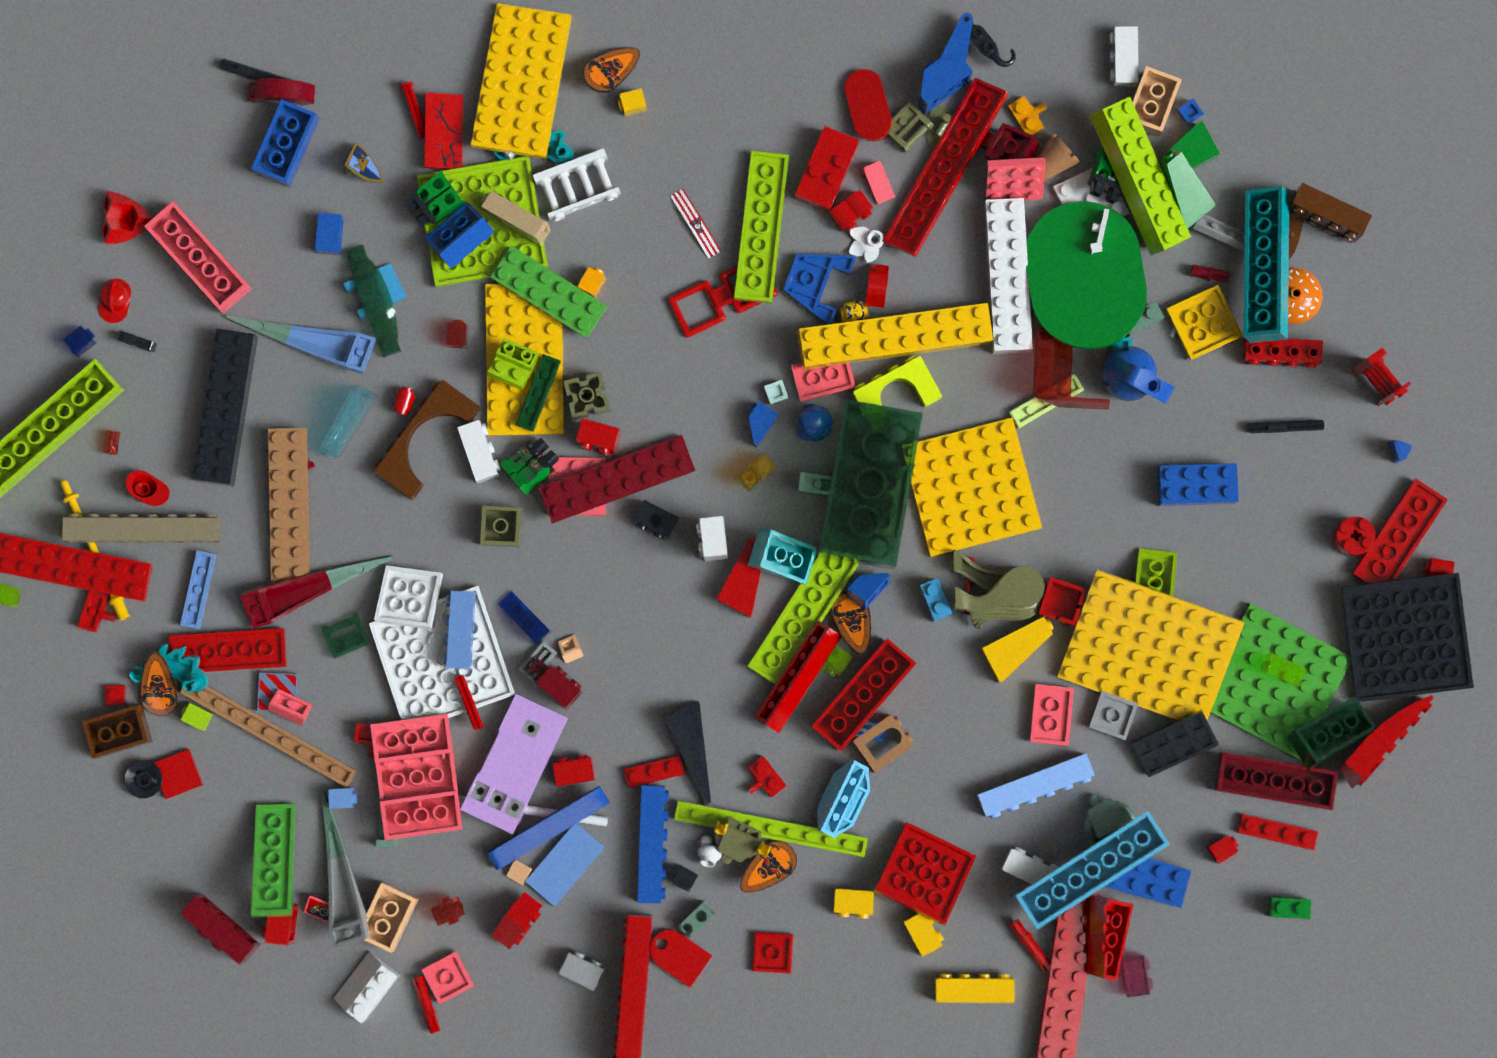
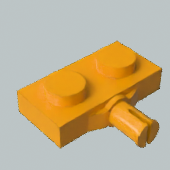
[1008,96,1048,135]

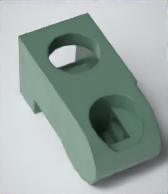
[678,901,715,938]

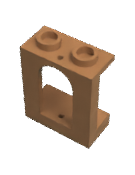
[853,715,914,773]

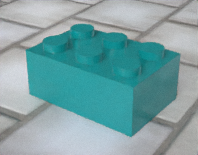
[748,529,817,585]

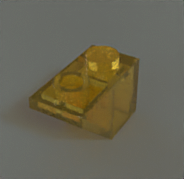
[736,452,777,492]

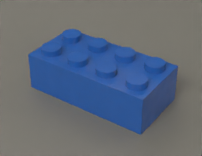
[251,99,320,187]
[1157,463,1239,506]
[1105,858,1192,908]

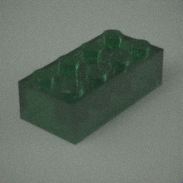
[1287,696,1377,770]

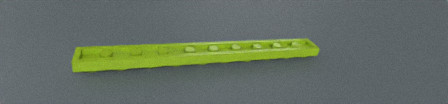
[674,801,868,857]

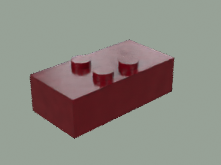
[180,894,261,965]

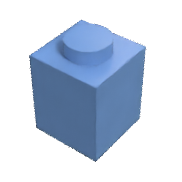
[328,788,358,809]

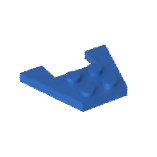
[783,254,856,325]

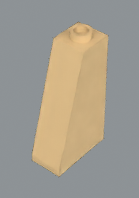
[481,191,551,246]

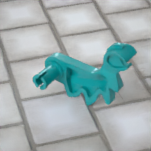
[494,130,574,165]
[129,644,209,693]

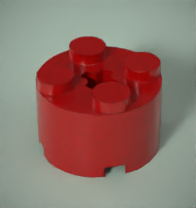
[1332,516,1375,557]

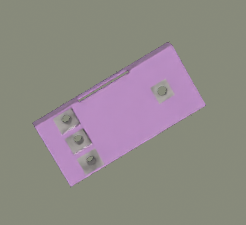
[460,694,568,834]

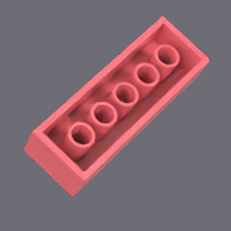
[144,201,252,314]

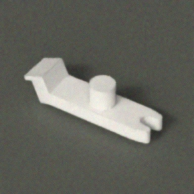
[1090,209,1109,255]

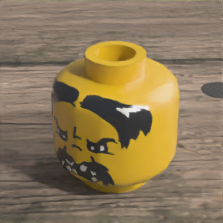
[840,300,868,323]

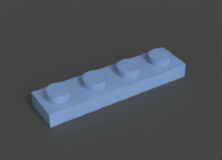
[180,551,217,630]

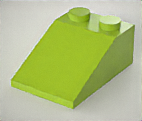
[1135,548,1177,596]

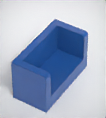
[315,213,344,255]

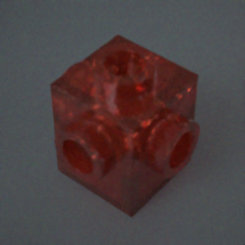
[430,896,465,926]

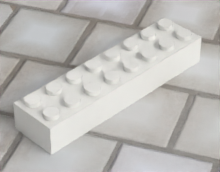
[984,198,1033,354]

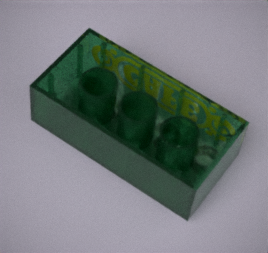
[818,399,923,570]

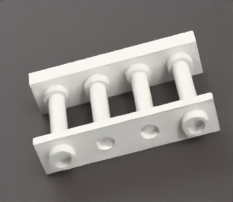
[533,148,621,221]

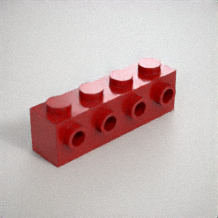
[1242,338,1323,369]

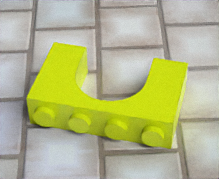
[852,356,942,434]

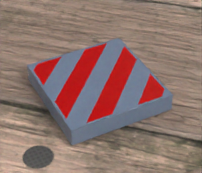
[257,673,299,712]

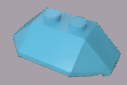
[817,760,870,838]

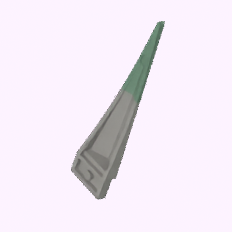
[321,792,370,948]

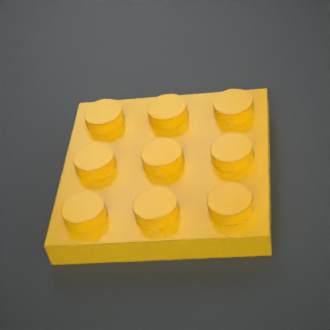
[1166,285,1243,361]

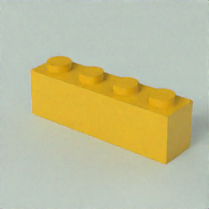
[935,974,1014,1003]

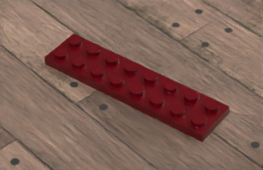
[538,435,696,524]

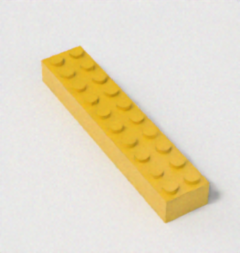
[797,303,993,370]

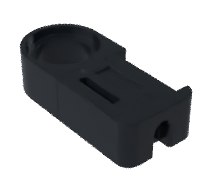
[117,331,157,353]

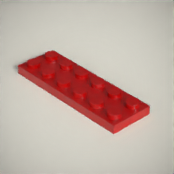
[1352,478,1448,584]
[169,628,287,672]

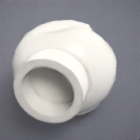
[697,835,722,867]

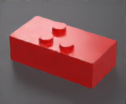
[795,126,860,213]

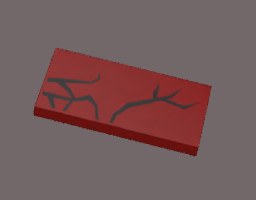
[424,92,463,170]

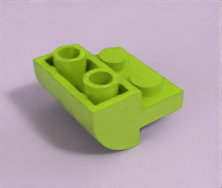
[487,338,539,390]

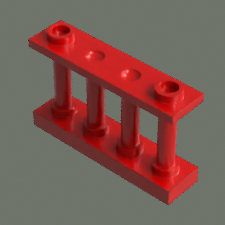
[1351,347,1411,406]

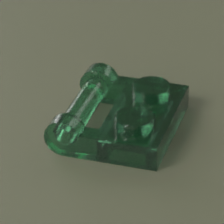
[321,613,370,659]

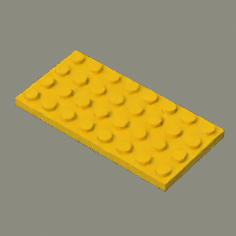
[471,3,572,159]
[485,284,564,436]

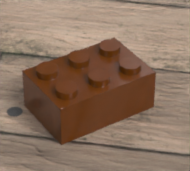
[82,705,153,759]

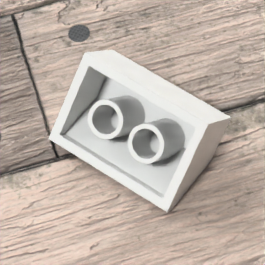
[334,951,400,1024]

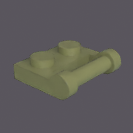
[888,102,934,153]

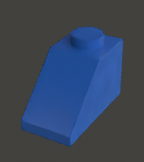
[748,401,778,447]
[847,573,890,610]

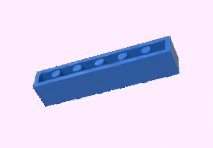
[637,786,669,904]

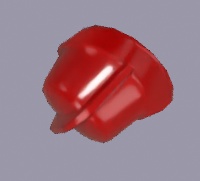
[99,279,131,324]
[126,470,170,506]

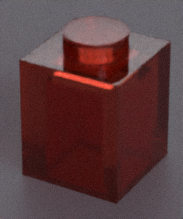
[446,320,469,349]

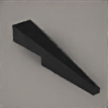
[664,702,711,805]

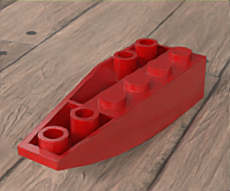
[1340,695,1434,789]

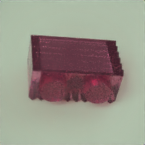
[1121,954,1153,997]

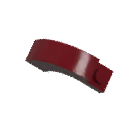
[247,78,315,106]

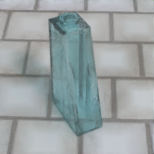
[319,386,378,459]

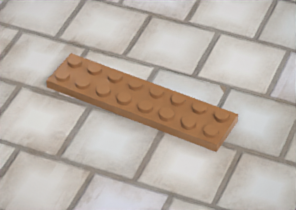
[268,428,310,582]

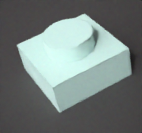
[764,380,789,405]

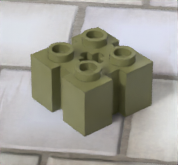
[564,372,611,421]

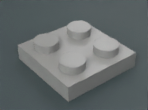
[1089,691,1138,740]

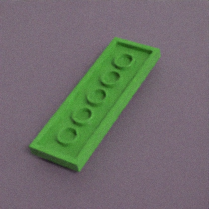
[491,245,608,339]
[251,804,296,917]

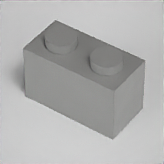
[559,950,605,991]

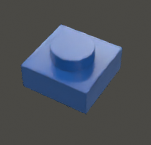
[1177,98,1204,125]

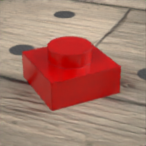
[105,686,126,705]

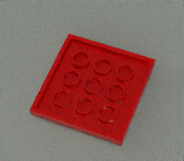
[874,822,976,926]

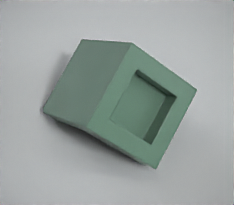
[376,824,398,848]

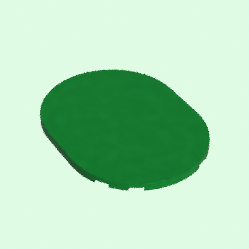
[1026,201,1147,350]

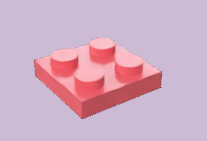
[422,951,475,1004]

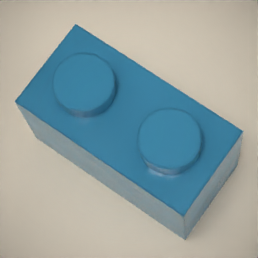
[919,578,952,622]

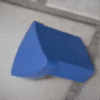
[1388,440,1412,464]

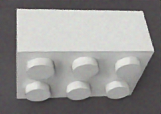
[696,516,728,562]

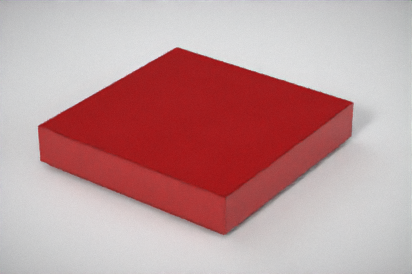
[154,749,203,799]
[752,932,793,974]

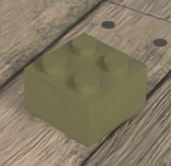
[480,506,523,548]

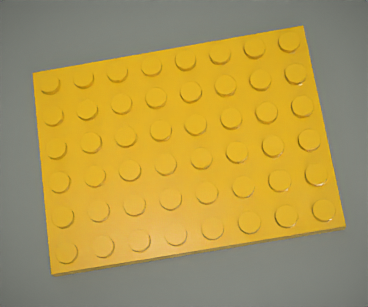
[1057,569,1245,720]

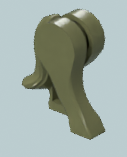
[953,550,1045,629]

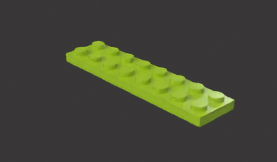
[734,151,789,304]
[747,537,863,684]

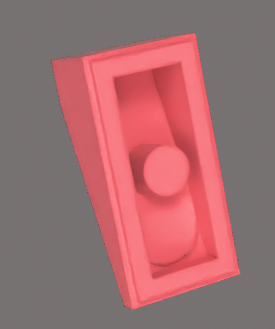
[862,161,895,205]

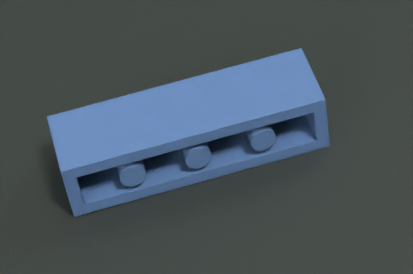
[443,591,476,670]

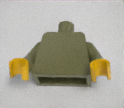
[714,816,772,864]

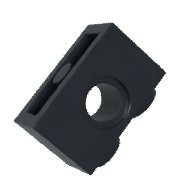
[634,500,679,540]

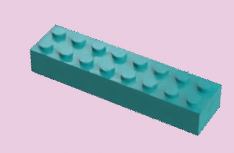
[1243,186,1289,343]

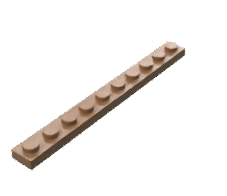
[180,686,357,788]

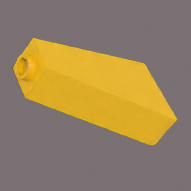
[981,617,1054,683]

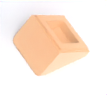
[557,634,583,663]
[506,859,533,885]

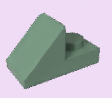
[796,472,837,496]

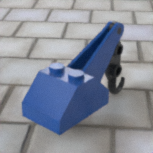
[918,13,1016,115]

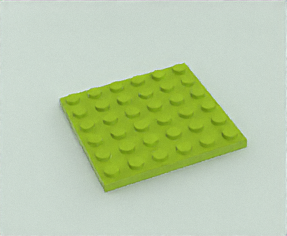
[417,156,548,287]

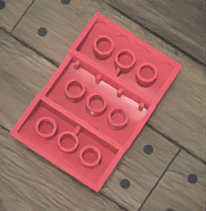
[370,714,463,840]

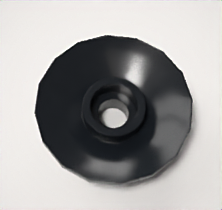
[125,760,163,799]

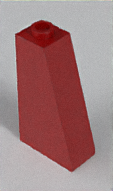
[717,537,761,618]

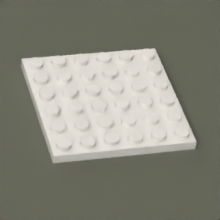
[369,586,515,720]

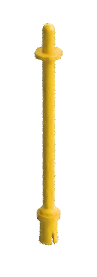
[61,480,130,621]

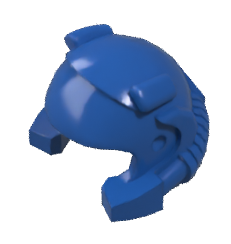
[797,404,833,442]

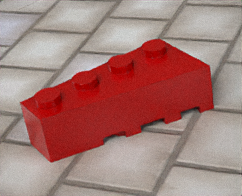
[1087,895,1134,981]

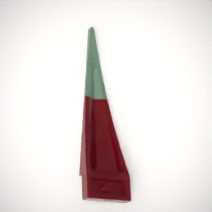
[240,555,393,629]

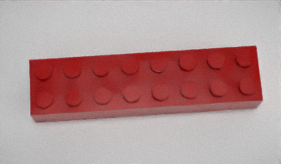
[613,914,653,1058]

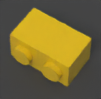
[833,888,874,918]
[903,913,944,957]

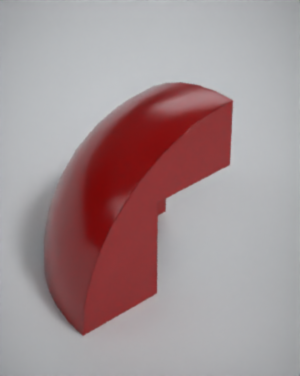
[101,191,153,244]

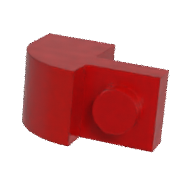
[865,264,889,308]

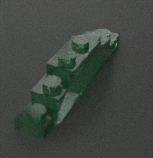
[345,245,402,358]

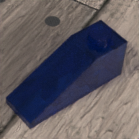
[498,591,552,645]

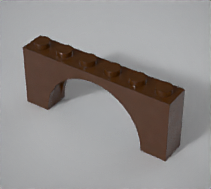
[374,379,481,500]

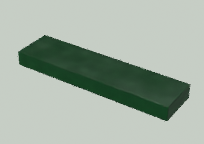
[515,354,561,432]

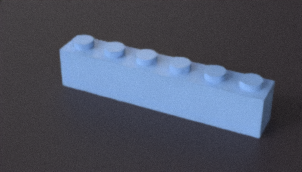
[977,754,1095,819]

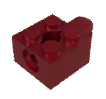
[980,123,1040,161]
[529,657,583,709]

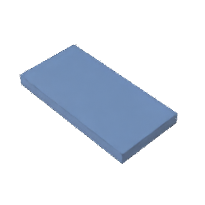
[525,823,605,907]

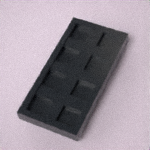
[1131,709,1219,777]

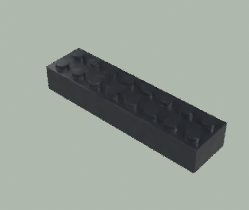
[192,328,258,487]

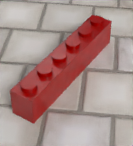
[754,620,842,733]

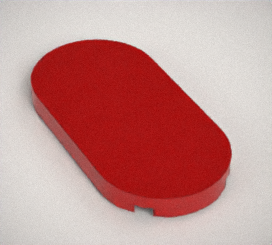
[845,69,892,142]

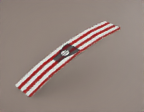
[670,189,721,258]

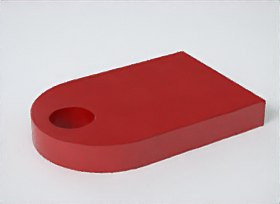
[650,930,713,988]

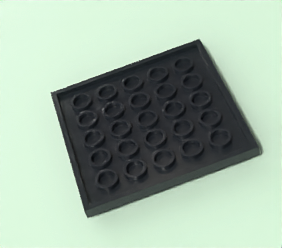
[1341,572,1474,702]

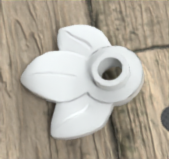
[849,227,884,263]

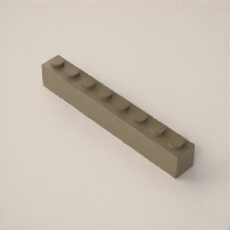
[62,514,221,543]

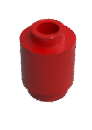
[392,386,416,416]

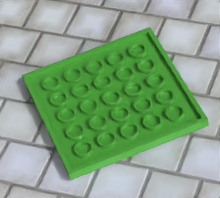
[1210,603,1351,760]

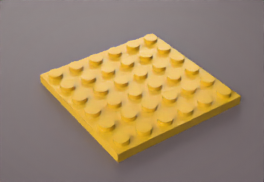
[901,418,1042,557]

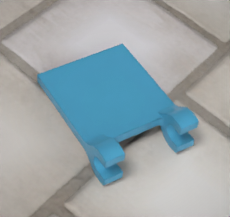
[344,263,407,320]

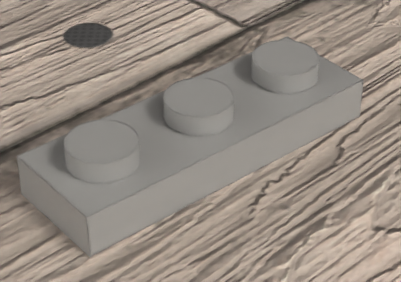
[1193,215,1245,251]

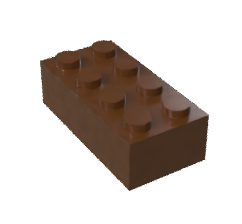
[1289,182,1372,243]

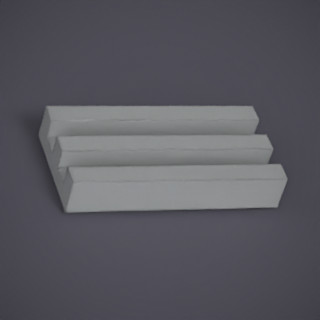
[518,641,558,682]

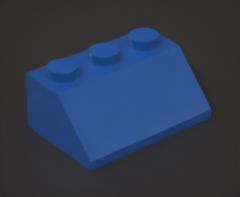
[424,201,494,269]

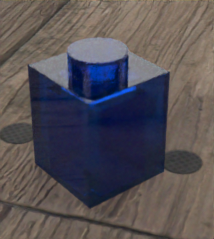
[63,326,96,357]

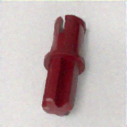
[1191,264,1230,282]

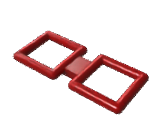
[668,265,777,338]

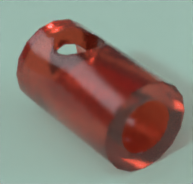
[103,430,120,455]

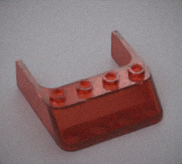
[1033,327,1110,410]

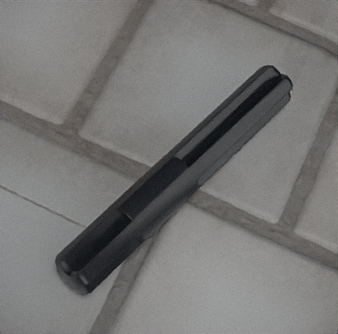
[219,58,291,80]
[1248,420,1324,433]

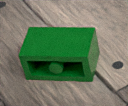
[1267,897,1311,919]

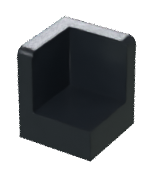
[672,866,699,892]

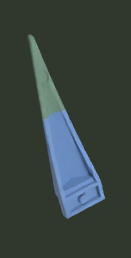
[226,315,376,374]

